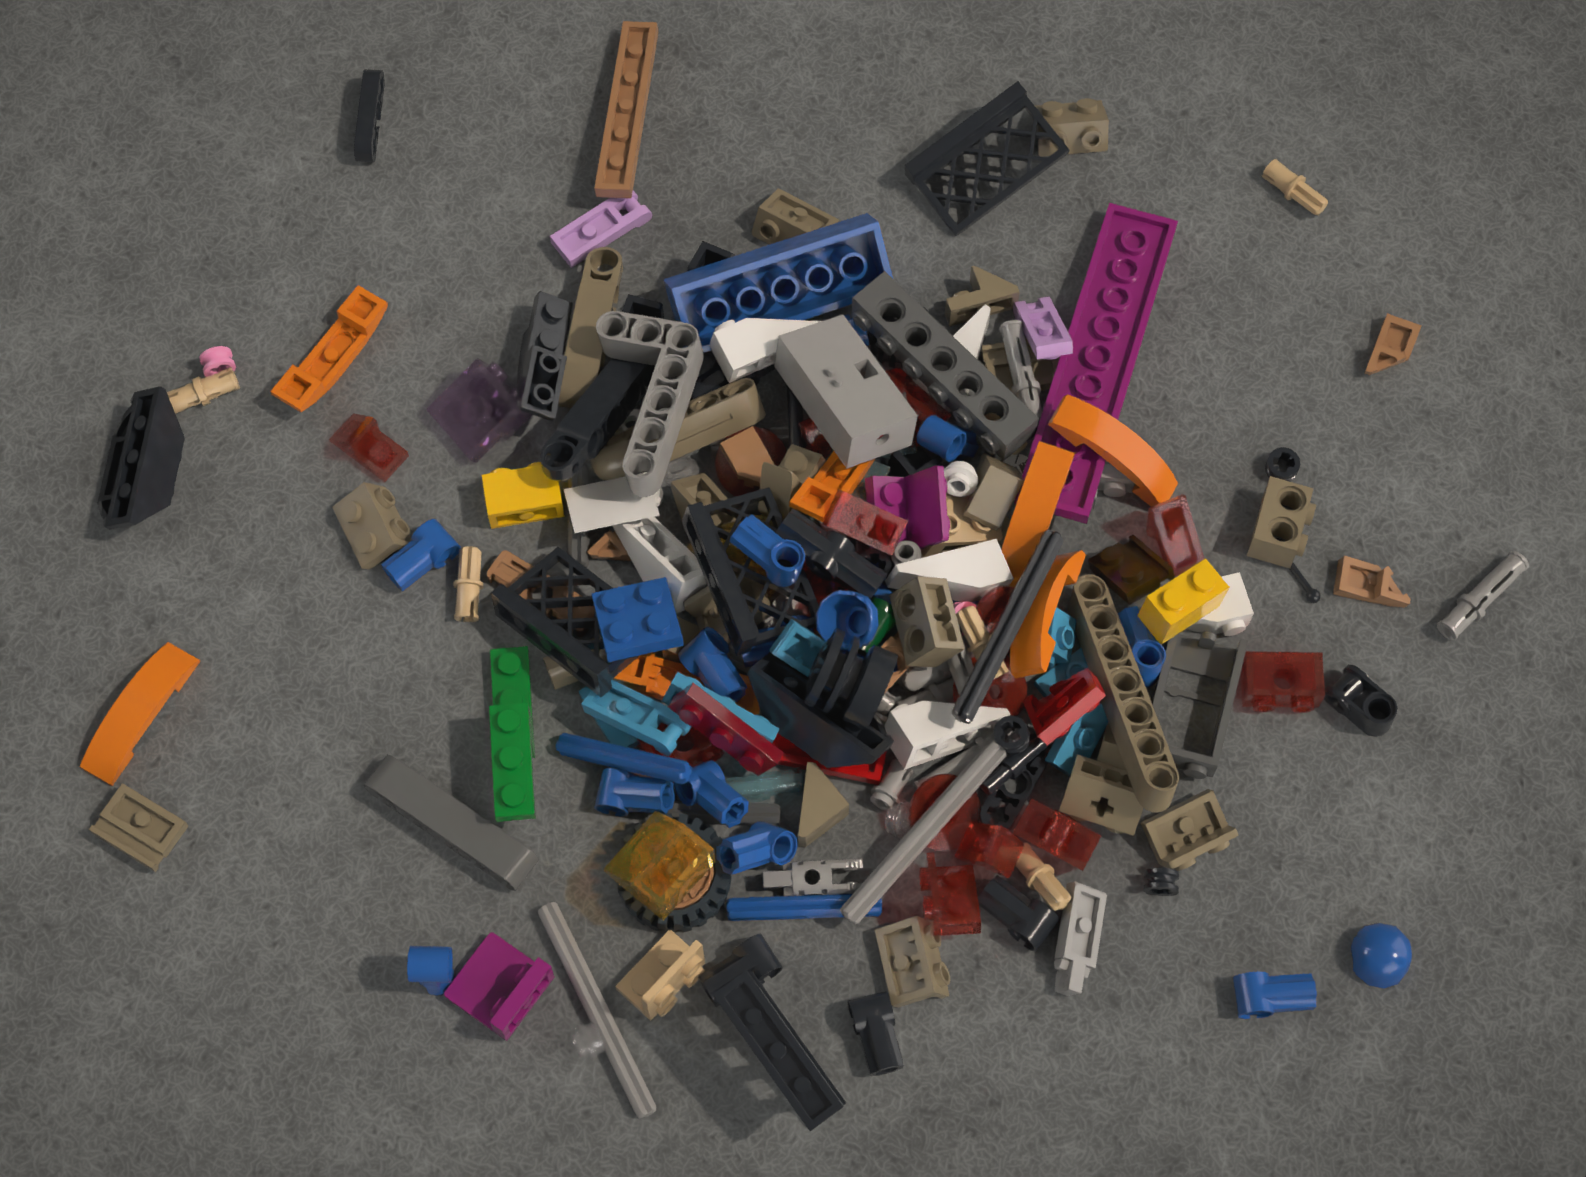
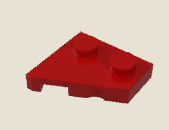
[1023,668,1106,746]

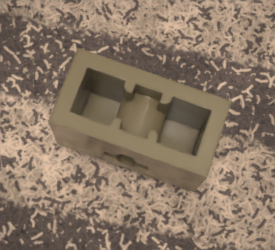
[1059,754,1143,836]

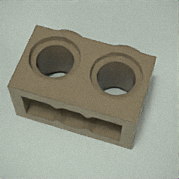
[1247,476,1316,568]
[889,576,965,667]

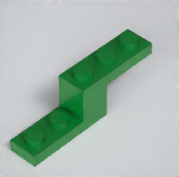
[489,646,536,822]

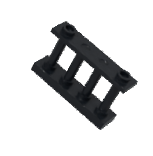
[713,970,846,1131]

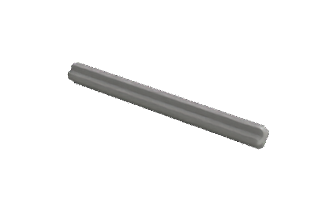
[840,741,1006,924]
[538,902,656,1119]

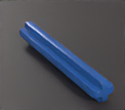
[555,733,692,784]
[727,894,882,921]

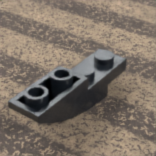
[517,291,573,422]

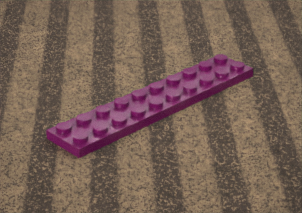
[1014,203,1178,524]

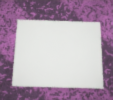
[564,472,660,533]

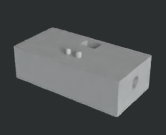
[774,315,918,468]

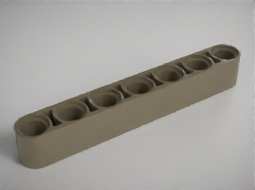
[1068,574,1179,812]

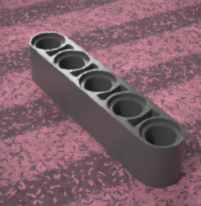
[364,754,539,891]

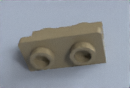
[752,188,839,245]
[875,916,950,1008]

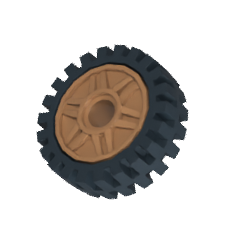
[615,813,732,933]

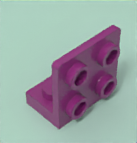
[865,465,950,553]
[444,932,555,1041]

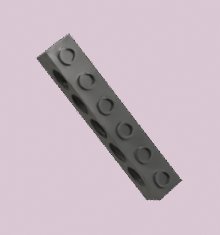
[852,271,1039,461]

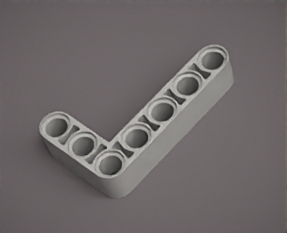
[596,311,704,497]

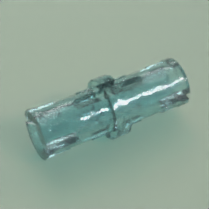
[725,767,804,801]

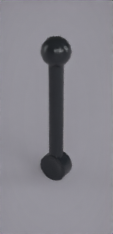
[1275,538,1321,603]

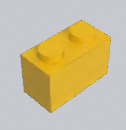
[482,462,565,529]
[1137,558,1230,645]

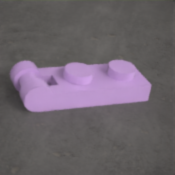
[550,191,652,268]
[1013,297,1073,360]

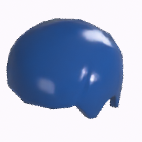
[816,590,879,649]
[1351,923,1412,988]

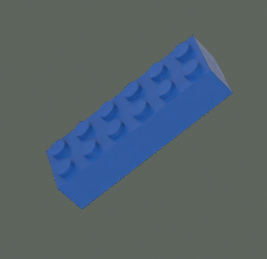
[663,213,893,353]

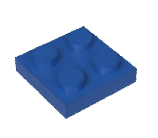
[591,577,684,662]

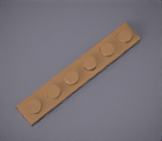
[594,21,659,198]

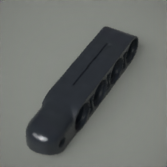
[540,358,655,482]

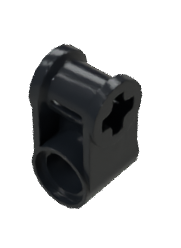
[1322,664,1398,737]

